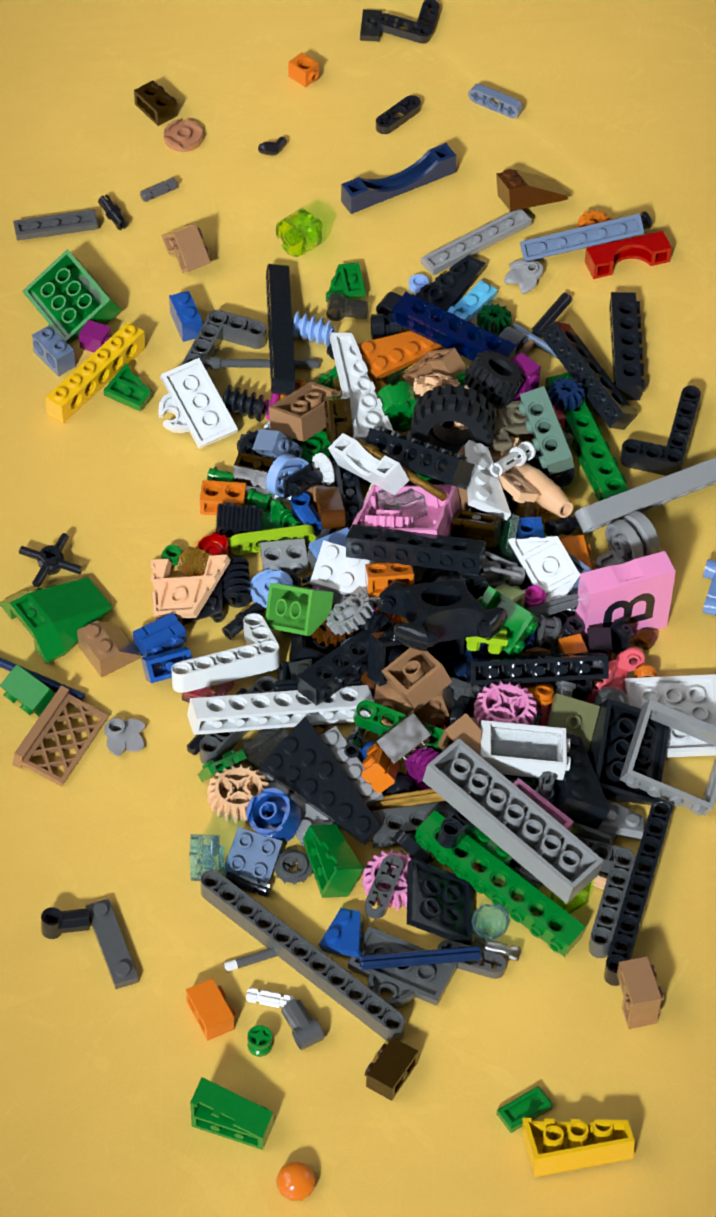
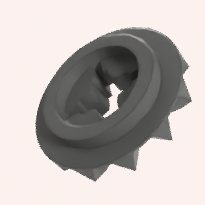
[274,850,312,886]

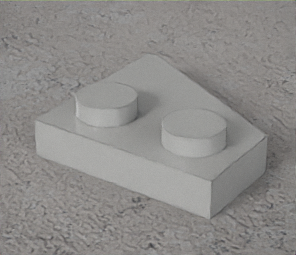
[595,798,644,839]

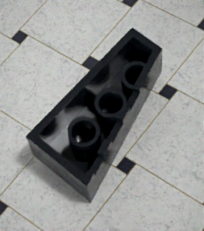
[367,631,465,687]

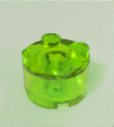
[276,208,323,257]

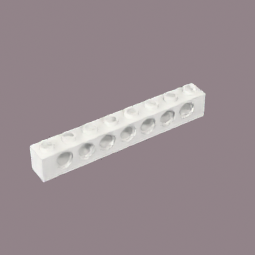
[187,685,374,735]

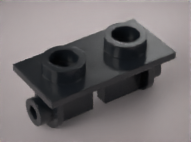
[283,463,323,499]
[610,615,633,654]

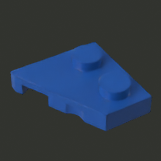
[319,908,364,958]

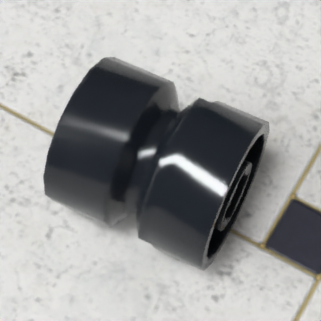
[371,313,402,340]

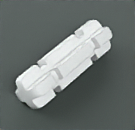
[246,987,295,1008]

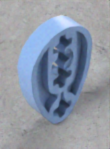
[266,454,309,497]

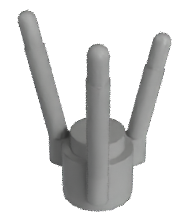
[485,551,525,587]

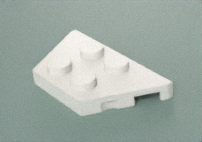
[508,536,580,616]

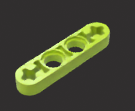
[229,525,316,555]

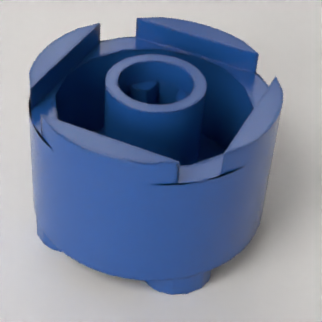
[246,788,301,841]

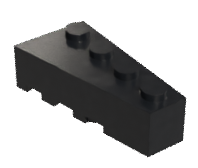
[548,733,610,829]

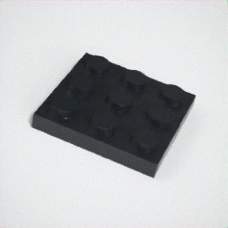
[407,858,473,945]

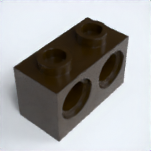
[134,80,178,126]
[324,395,353,443]

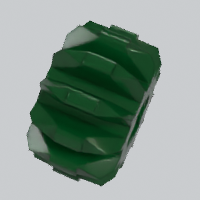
[477,302,512,337]

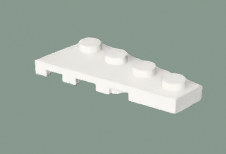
[465,440,511,520]

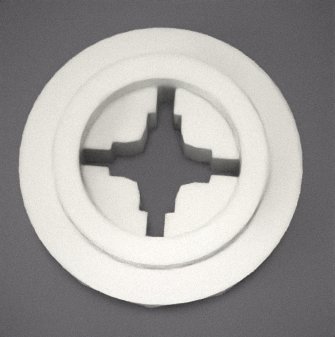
[312,453,335,487]

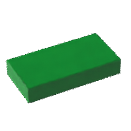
[496,1086,553,1133]

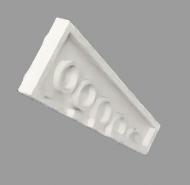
[330,333,394,442]

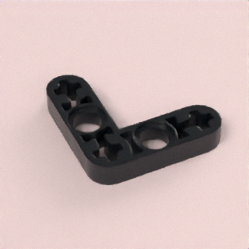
[376,0,439,44]

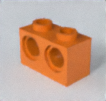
[200,480,246,515]
[365,562,414,597]

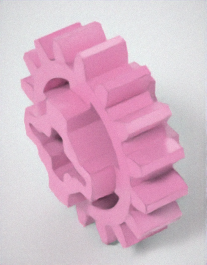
[365,510,413,528]

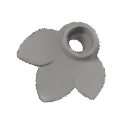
[504,260,543,294]
[104,718,146,756]

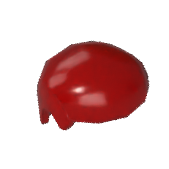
[196,532,230,564]

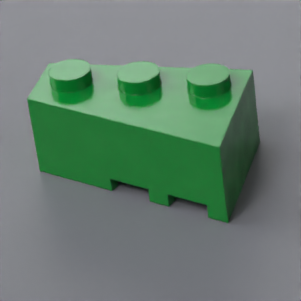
[303,824,364,898]

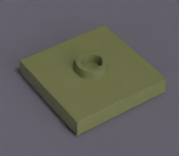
[547,693,600,751]

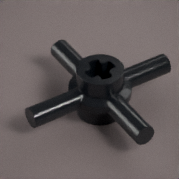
[19,533,83,587]

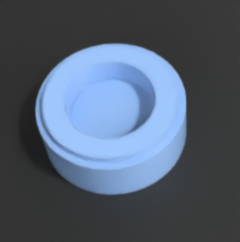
[409,274,429,294]

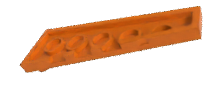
[357,319,473,381]

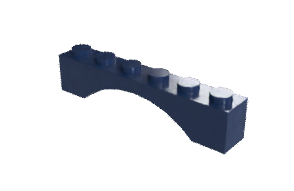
[341,143,456,214]

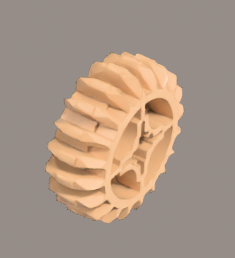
[207,763,270,824]

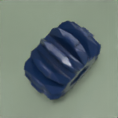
[548,376,585,412]

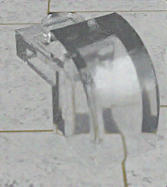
[377,488,427,521]

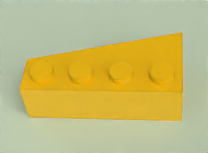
[522,1118,635,1177]

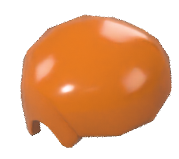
[276,1161,315,1201]

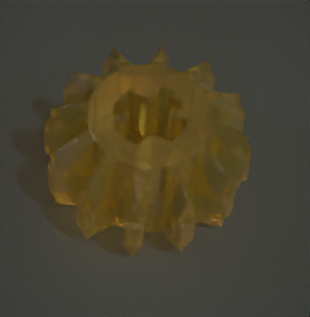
[177,546,212,577]

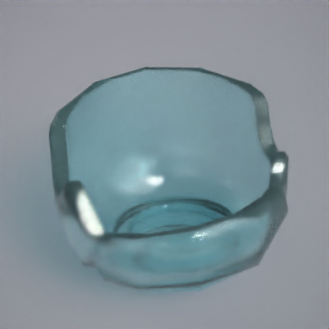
[471,904,510,941]

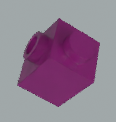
[79,320,112,353]

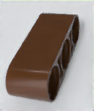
[316,487,345,529]

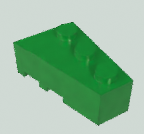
[190,1077,274,1150]

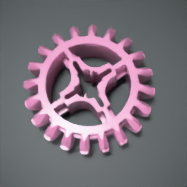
[474,681,537,725]
[362,849,416,912]

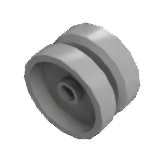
[605,511,660,562]

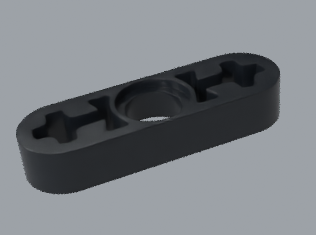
[376,95,421,134]

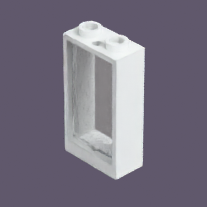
[480,720,571,780]

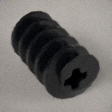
[222,384,269,422]
[222,557,251,608]

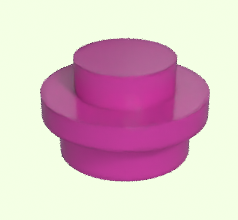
[525,585,547,607]

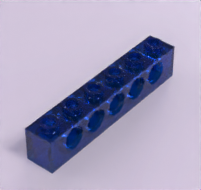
[392,292,517,361]

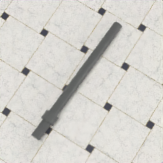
[193,357,319,369]

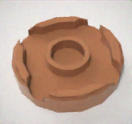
[164,119,203,152]

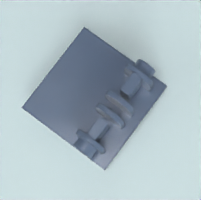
[223,827,283,883]

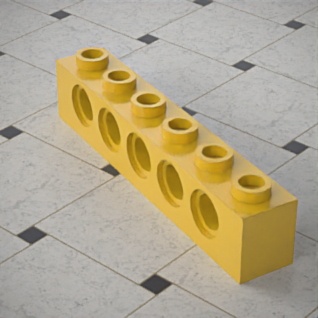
[45,322,145,424]

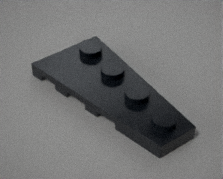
[408,255,486,319]

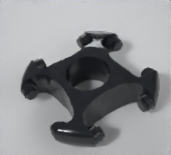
[377,571,508,651]

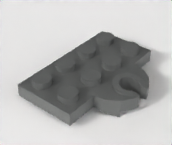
[348,926,458,1008]

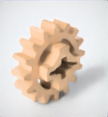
[413,372,460,396]

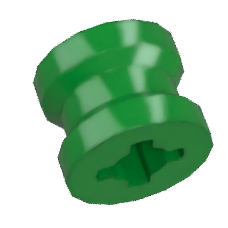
[247,1025,272,1057]

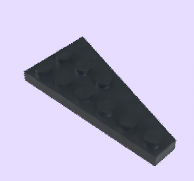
[259,716,381,845]

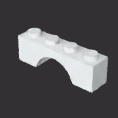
[328,433,409,495]

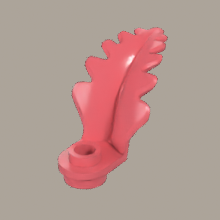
[585,647,645,703]

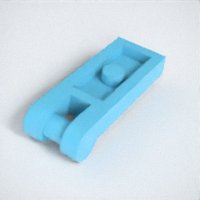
[447,280,498,325]

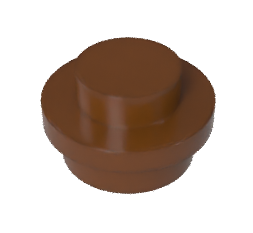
[633,628,656,650]

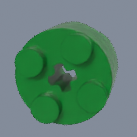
[376,381,419,432]

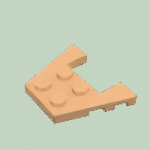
[150,555,231,620]

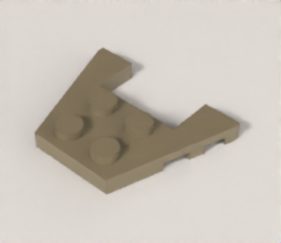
[492,401,574,452]

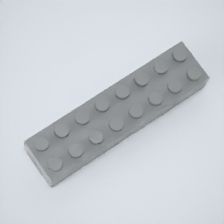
[422,738,604,904]

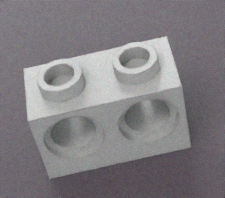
[260,538,308,575]

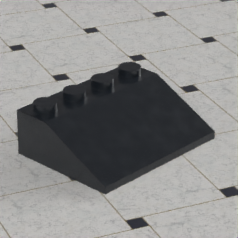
[589,699,670,805]

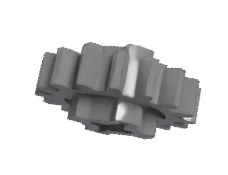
[326,593,374,636]

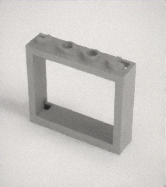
[619,699,716,816]

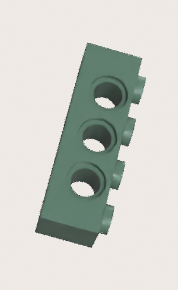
[518,386,574,476]

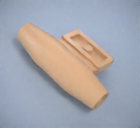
[498,463,573,518]

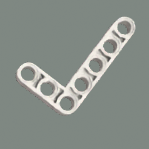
[171,613,280,693]

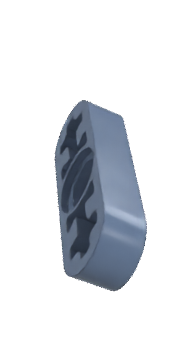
[468,84,523,118]

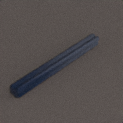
[359,946,481,970]

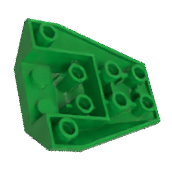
[0,577,112,664]

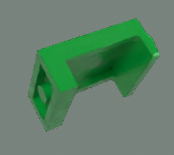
[479,586,539,656]

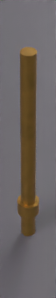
[357,439,447,501]

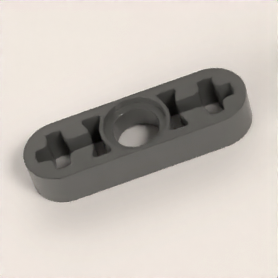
[365,855,403,919]
[437,940,506,979]

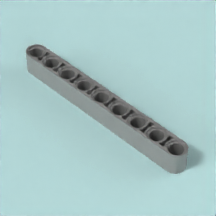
[574,457,716,534]

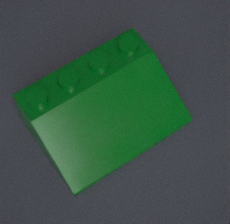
[22,249,122,343]

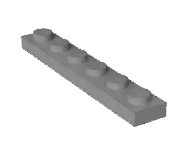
[421,209,532,275]

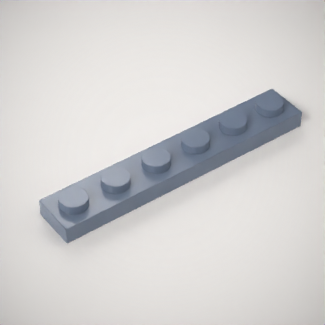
[519,213,644,262]

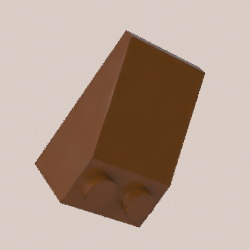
[496,169,568,212]

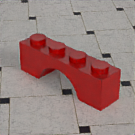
[585,231,672,279]

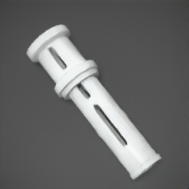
[490,441,536,477]

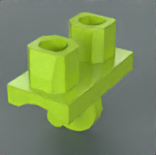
[465,629,508,655]

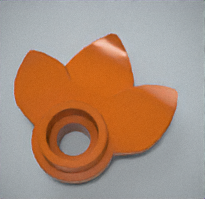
[516,682,554,706]

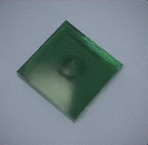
[486,513,519,563]

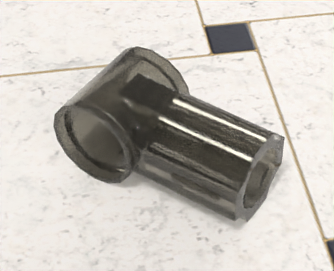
[326,293,368,321]

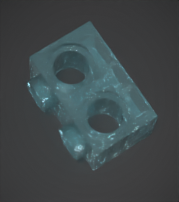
[189,834,225,881]

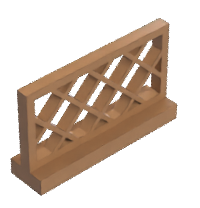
[13,685,109,787]

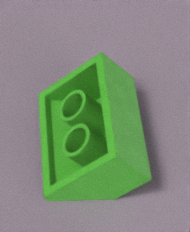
[265,583,334,636]

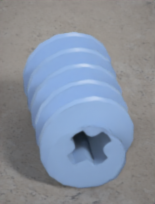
[292,311,337,347]

